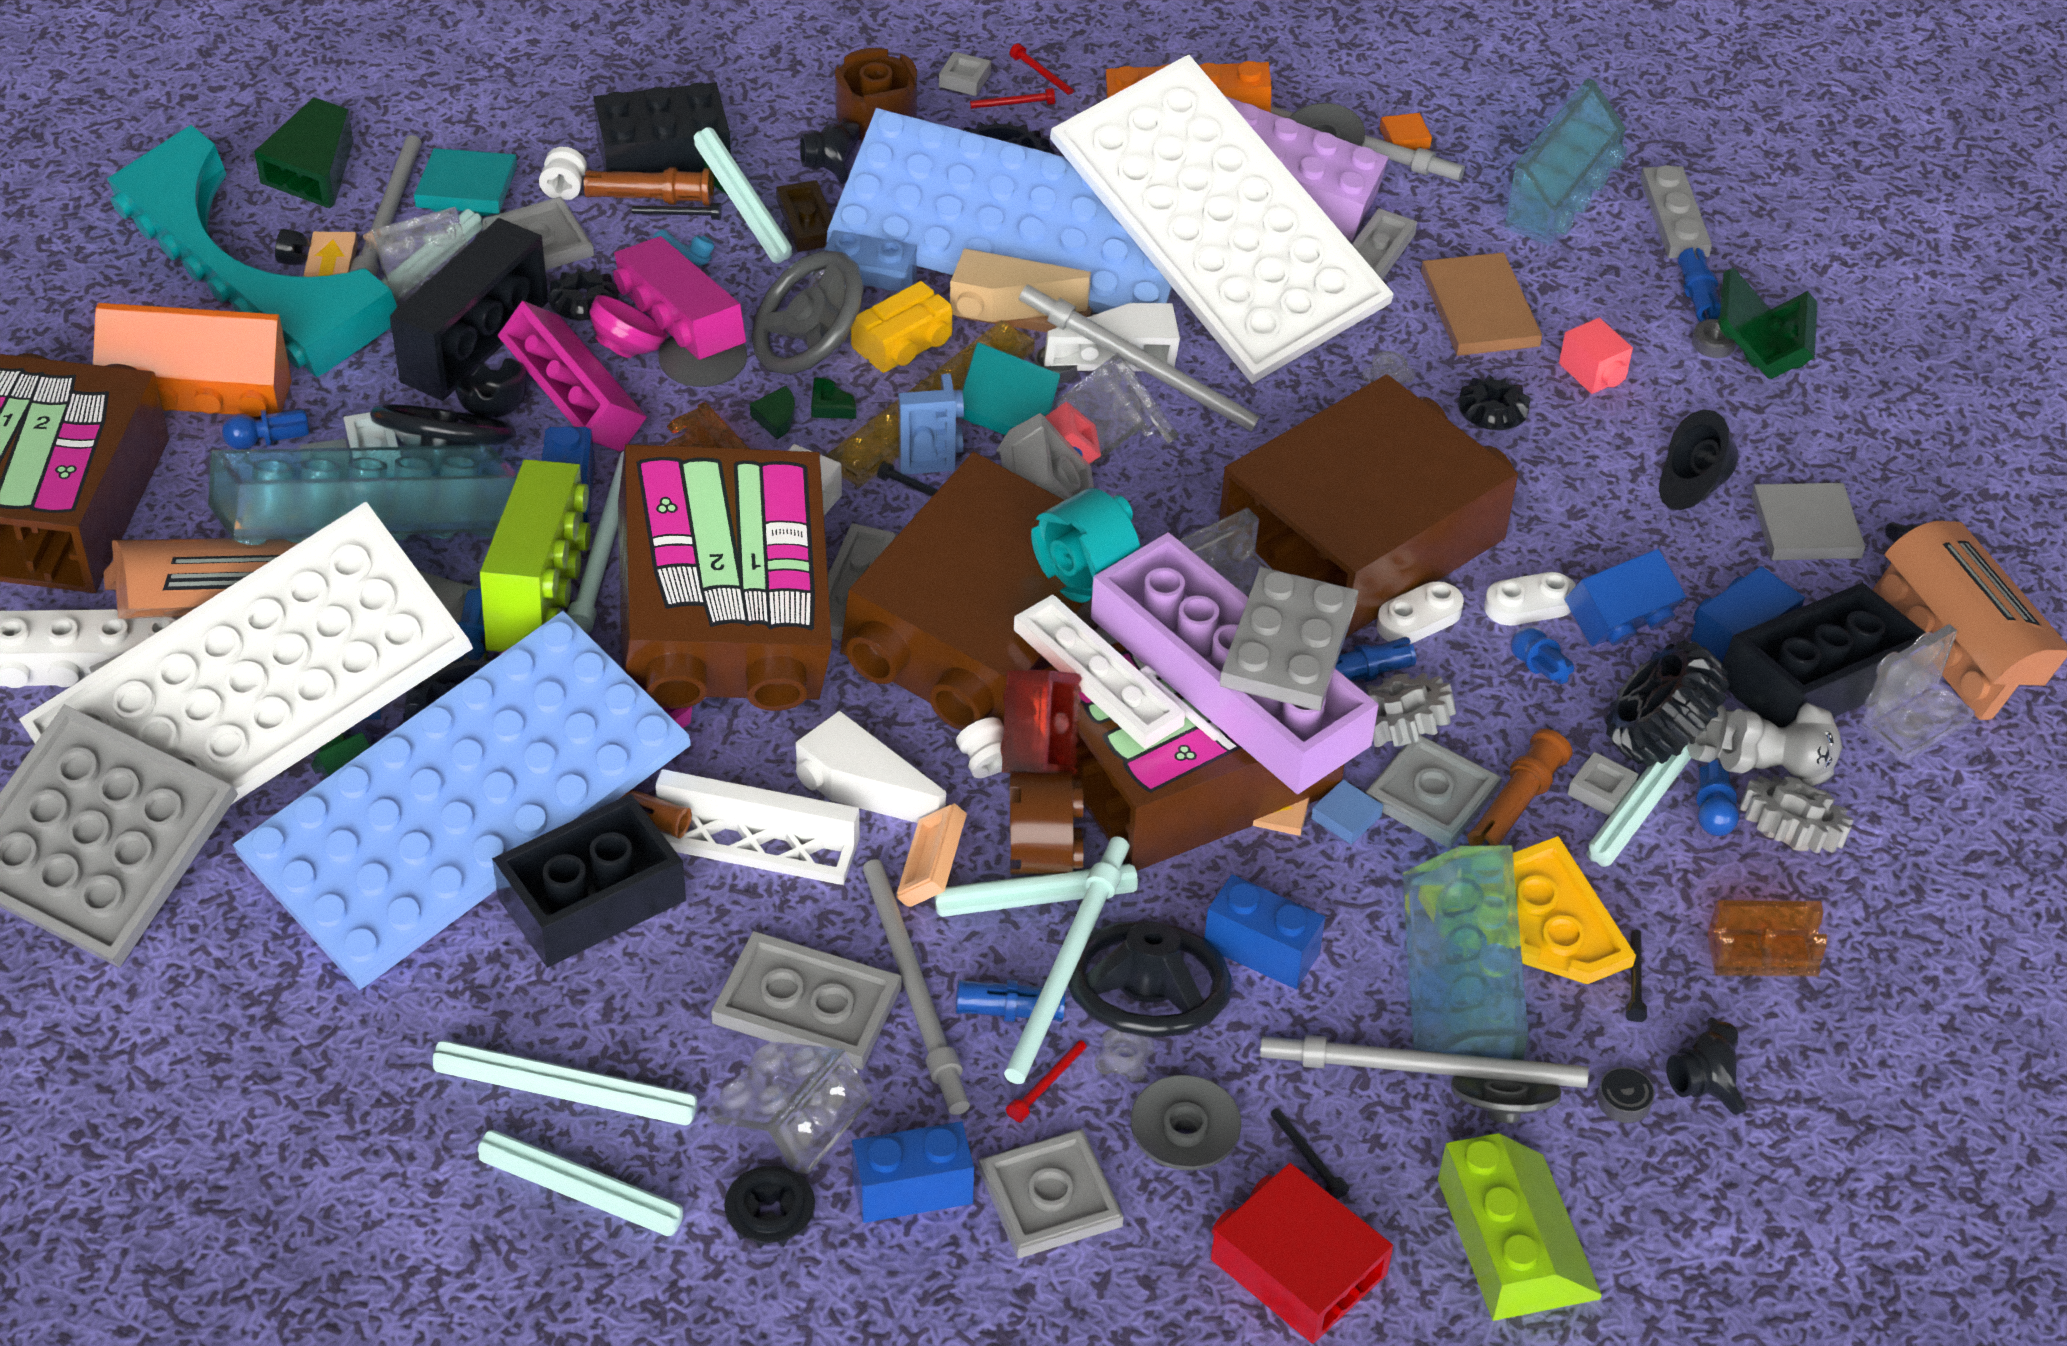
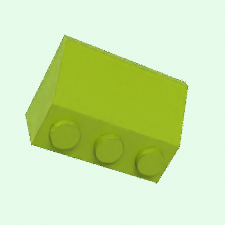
[1438,1133,1602,1321]

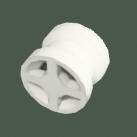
[539,147,587,200]
[956,717,1018,778]

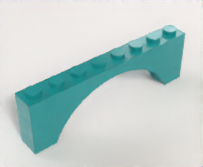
[107,125,397,377]

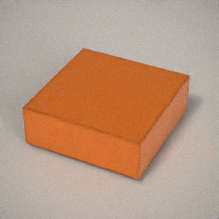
[1379,112,1432,150]

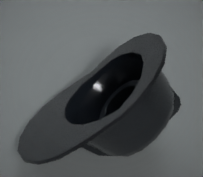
[1659,409,1738,510]

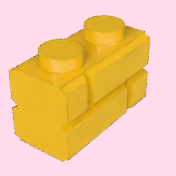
[851,281,953,373]

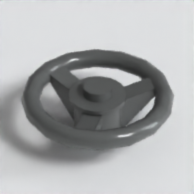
[751,250,864,375]

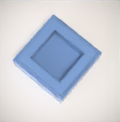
[1311,779,1383,845]

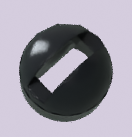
[275,229,310,265]

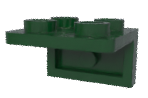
[1718,268,1818,379]

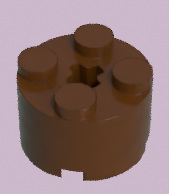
[835,48,917,141]
[1010,771,1084,875]

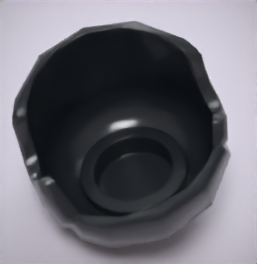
[455,358,526,417]

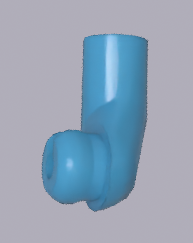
[652,229,714,266]

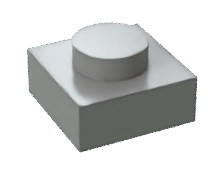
[939,51,991,96]
[1568,752,1638,816]

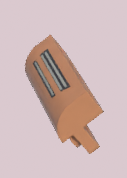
[1872,521,2067,720]
[104,536,310,619]

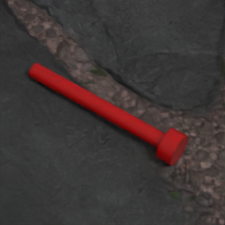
[1009,43,1074,95]
[970,88,1055,109]
[1006,1040,1087,1123]

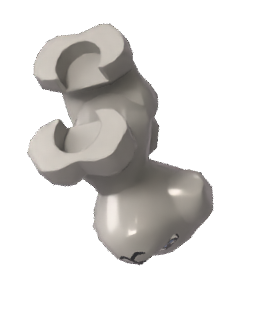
[1687,702,1843,787]

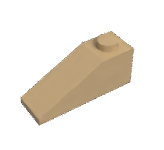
[950,248,1091,322]

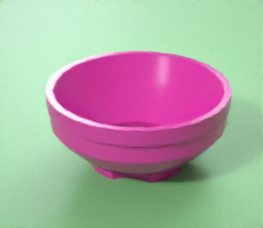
[589,295,668,359]

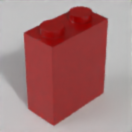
[1211,1163,1393,1344]

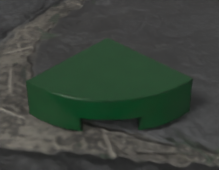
[811,377,856,419]
[750,386,795,440]

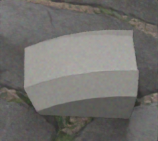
[996,413,1094,500]

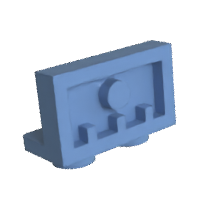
[824,230,917,292]
[898,374,964,475]

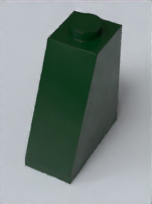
[254,97,353,209]

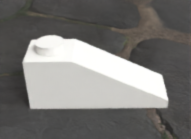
[1043,303,1180,371]
[796,711,946,823]

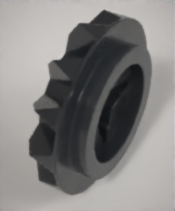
[548,267,619,320]
[1458,374,1530,430]
[724,1166,815,1249]

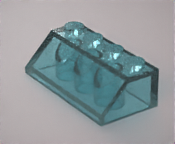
[1504,78,1627,246]
[1402,845,1529,1060]

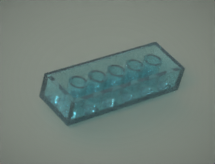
[208,445,518,545]

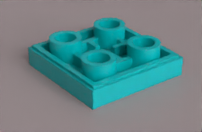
[414,148,517,216]
[960,342,1061,435]

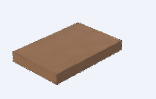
[1421,252,1542,356]

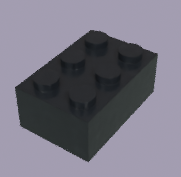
[593,82,731,173]
[492,794,686,968]

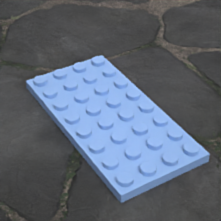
[827,108,1172,314]
[233,611,691,990]

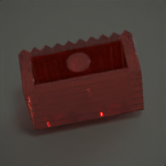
[1000,670,1082,776]

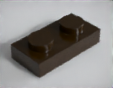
[776,180,833,252]

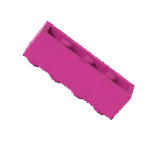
[613,236,746,360]
[498,301,647,452]

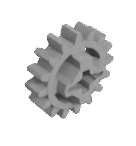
[1366,673,1456,747]
[1739,776,1853,853]

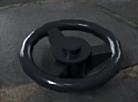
[370,404,517,472]
[1068,920,1233,1038]

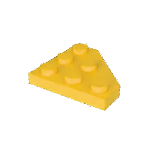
[1420,836,1636,984]

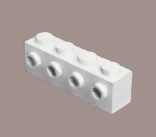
[0,609,181,688]

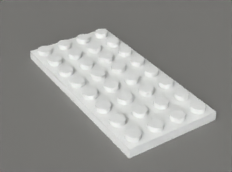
[1050,55,1394,384]
[19,502,473,804]

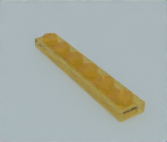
[825,320,1035,488]

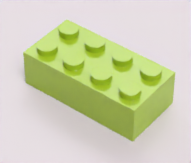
[480,459,591,652]

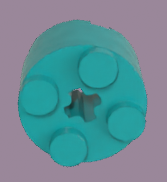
[1031,488,1142,603]

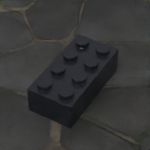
[390,217,549,401]
[1722,582,1934,728]

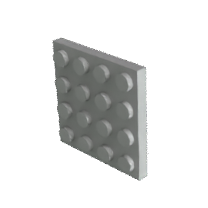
[0,704,238,968]

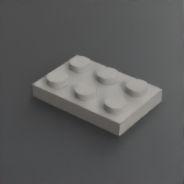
[1220,567,1359,711]
[711,931,901,1070]

